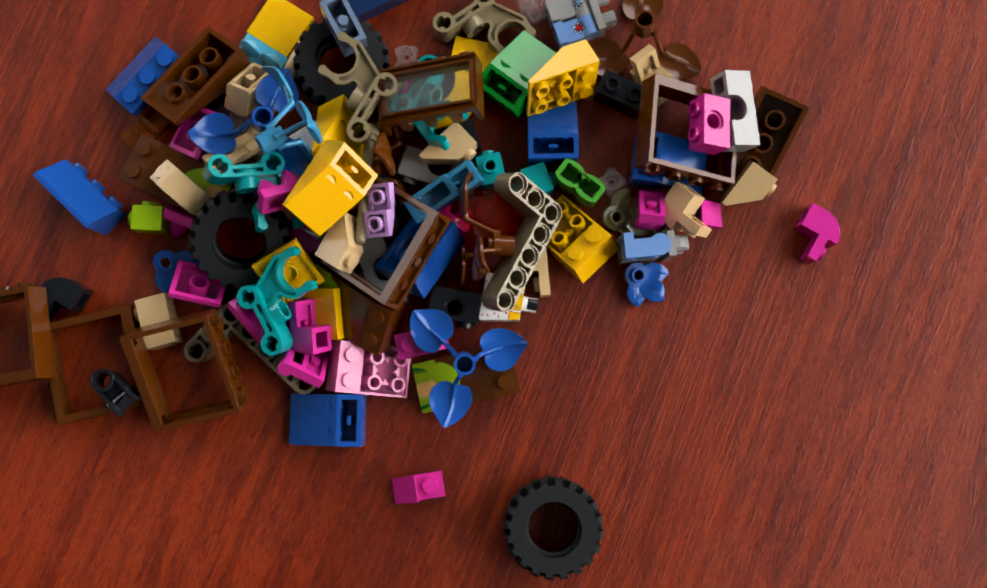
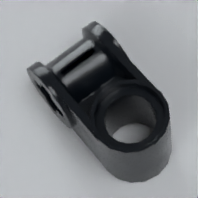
[90,369,142,417]

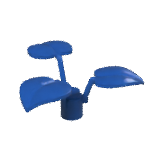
[188,68,306,178]
[410,309,528,428]

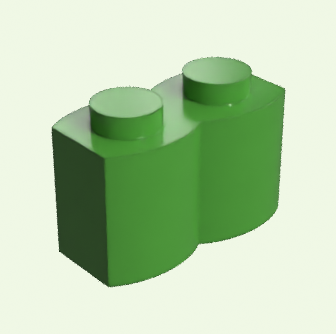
[554,159,606,208]

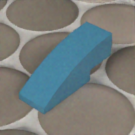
[403,160,485,224]

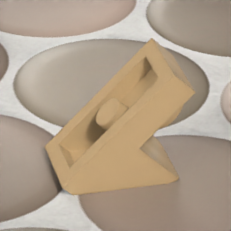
[532,248,551,298]

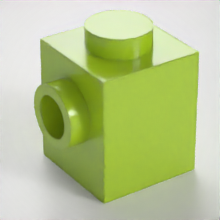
[128,201,169,235]

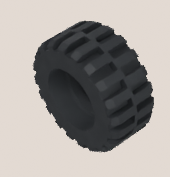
[293,17,390,106]
[188,188,291,290]
[504,476,604,580]

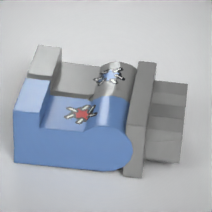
[544,0,617,50]
[616,230,689,265]

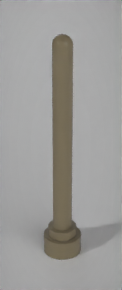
[355,123,380,245]

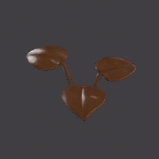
[592,0,701,81]
[372,110,410,224]
[456,172,515,288]

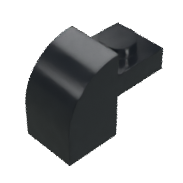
[39,277,95,322]

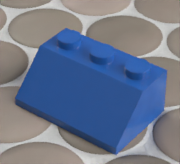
[106,36,180,122]
[33,159,127,235]
[375,217,465,298]

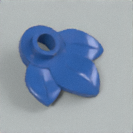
[153,250,198,294]
[624,262,669,307]

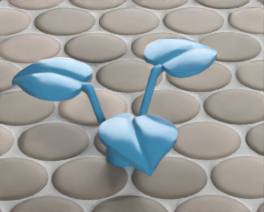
[254,66,323,165]

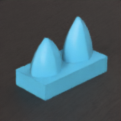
[239,33,288,70]

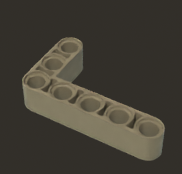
[482,172,562,312]
[184,303,318,394]

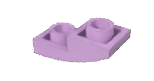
[363,182,395,238]

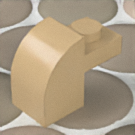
[629,44,673,106]
[150,159,210,216]
[664,182,712,238]

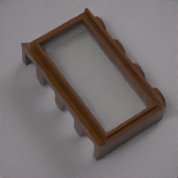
[376,51,485,136]

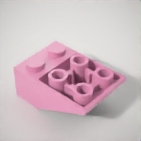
[326,340,411,398]

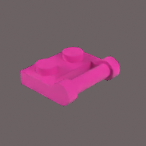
[277,348,330,388]

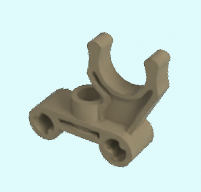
[433,0,536,55]
[318,31,398,144]

